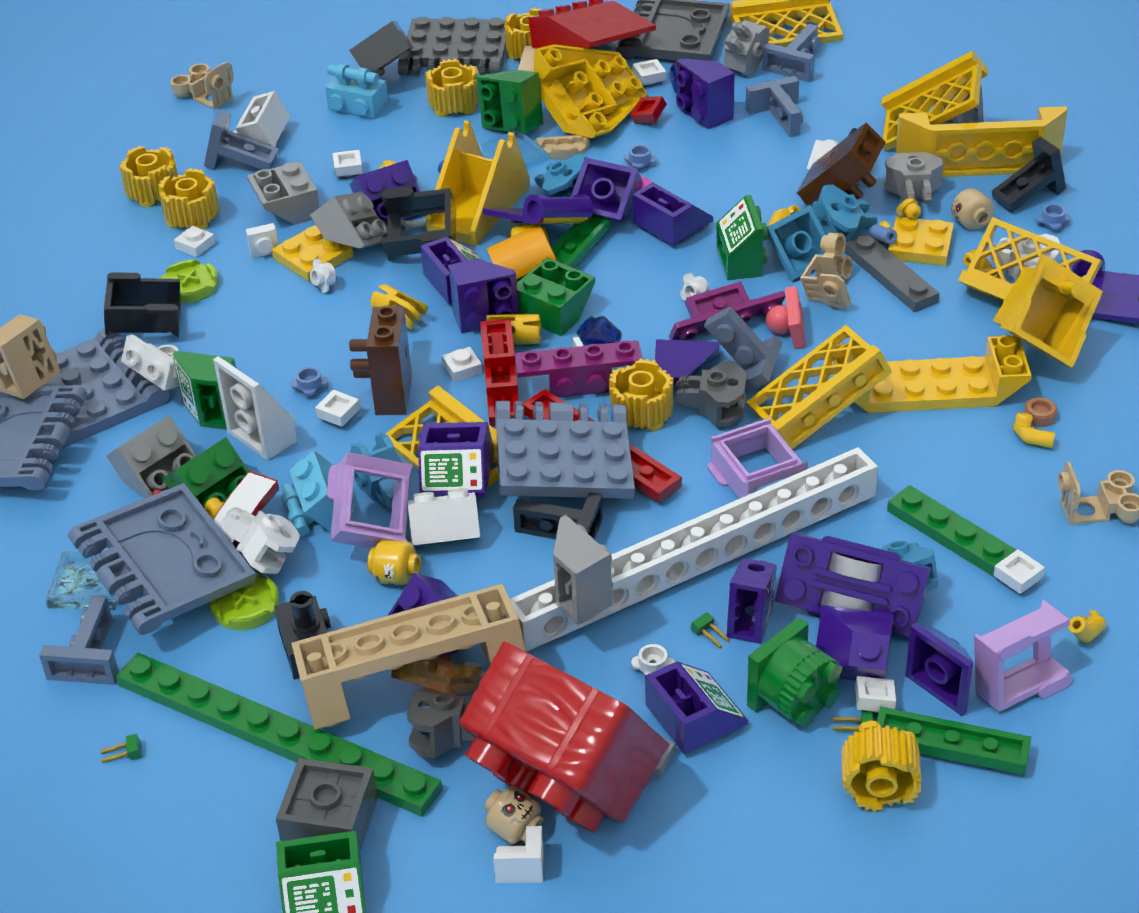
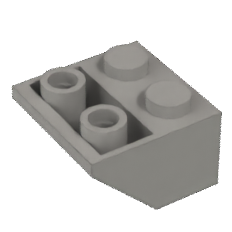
[247,161,320,225]
[310,191,388,249]
[106,415,197,498]
[553,515,613,625]

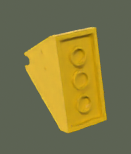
[426,121,530,246]

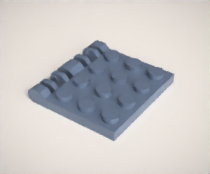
[41,329,170,448]
[0,385,87,490]
[495,401,635,499]
[68,483,256,635]

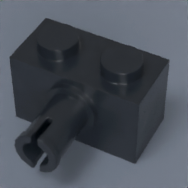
[274,591,331,680]

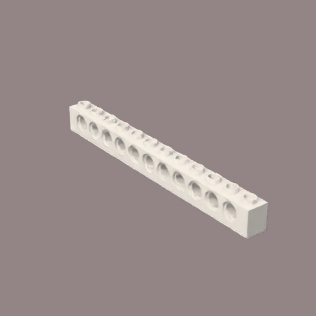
[510,447,878,652]

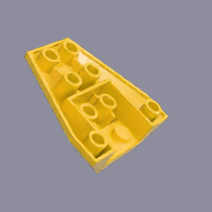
[534,44,648,138]

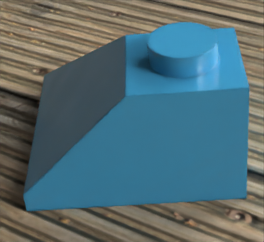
[767,205,826,281]

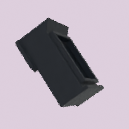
[382,187,456,261]
[104,272,181,338]

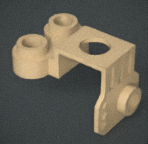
[170,62,234,110]
[800,232,853,309]
[1058,462,1139,525]

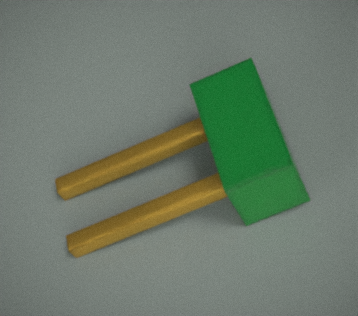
[691,612,730,648]
[833,712,873,731]
[101,733,142,763]

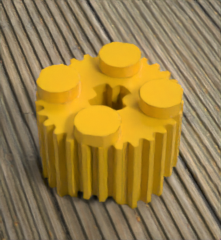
[505,8,541,60]
[425,59,479,117]
[119,146,178,207]
[158,168,219,229]
[609,358,673,431]
[841,721,921,812]

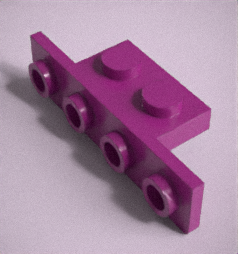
[669,281,786,341]
[515,340,643,398]

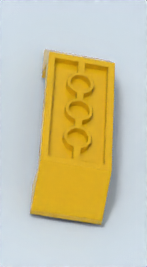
[896,106,1068,177]
[833,335,1032,413]

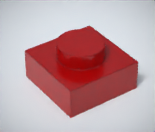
[630,96,667,123]

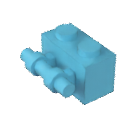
[325,63,389,119]
[281,450,355,536]

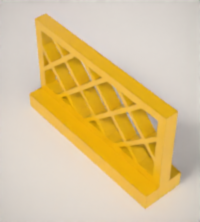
[730,0,843,47]
[881,50,988,151]
[958,217,1102,302]
[746,325,892,450]
[385,385,499,487]

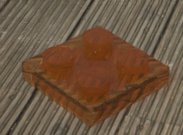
[391,655,486,694]

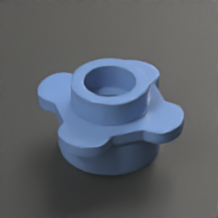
[624,144,656,169]
[1036,203,1071,230]
[291,367,328,396]

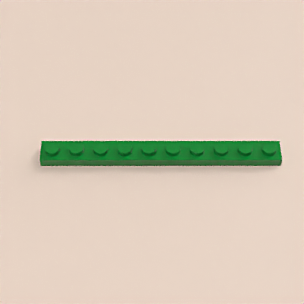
[116,652,442,817]

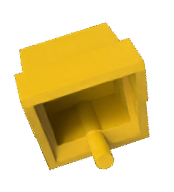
[993,254,1103,368]

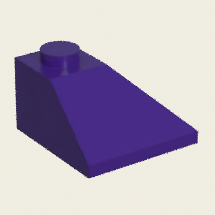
[571,157,643,222]
[655,339,721,386]
[816,605,894,681]
[905,622,973,716]

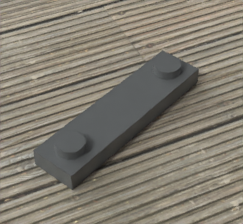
[844,234,939,312]

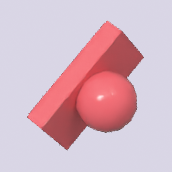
[766,286,806,349]

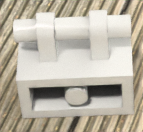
[233,91,290,147]
[408,488,480,545]

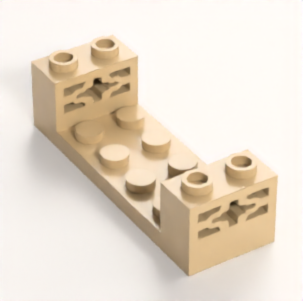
[0,314,61,399]
[291,583,526,730]

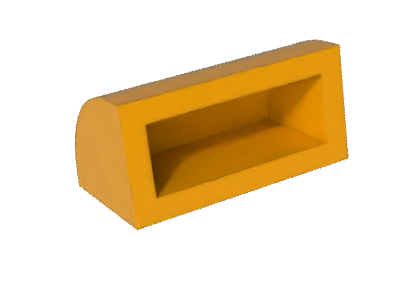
[487,224,556,279]

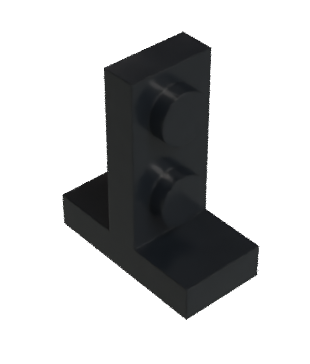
[991,136,1066,212]
[513,492,603,540]

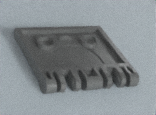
[615,0,730,62]
[398,17,506,75]

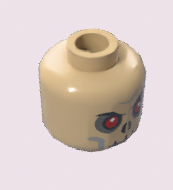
[951,188,995,231]
[484,786,544,844]

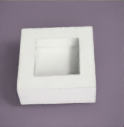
[633,59,666,86]
[332,150,363,177]
[245,223,279,259]
[174,226,216,258]
[442,347,483,382]
[315,390,360,427]
[993,549,1045,594]
[855,676,896,713]

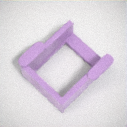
[707,418,808,499]
[327,452,413,548]
[974,600,1072,712]

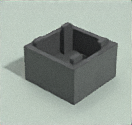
[349,21,414,77]
[276,758,378,850]

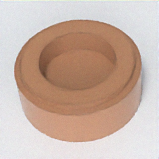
[1024,397,1057,427]

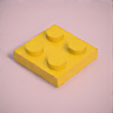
[888,216,954,266]
[272,225,353,282]

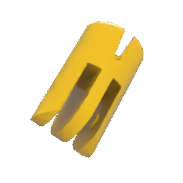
[370,284,428,330]
[486,314,541,345]

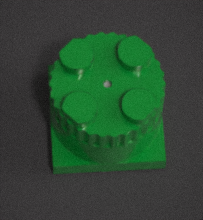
[747,617,842,727]

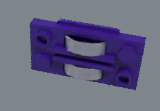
[774,532,931,637]

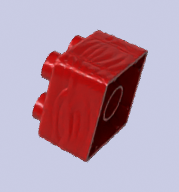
[459,641,670,833]

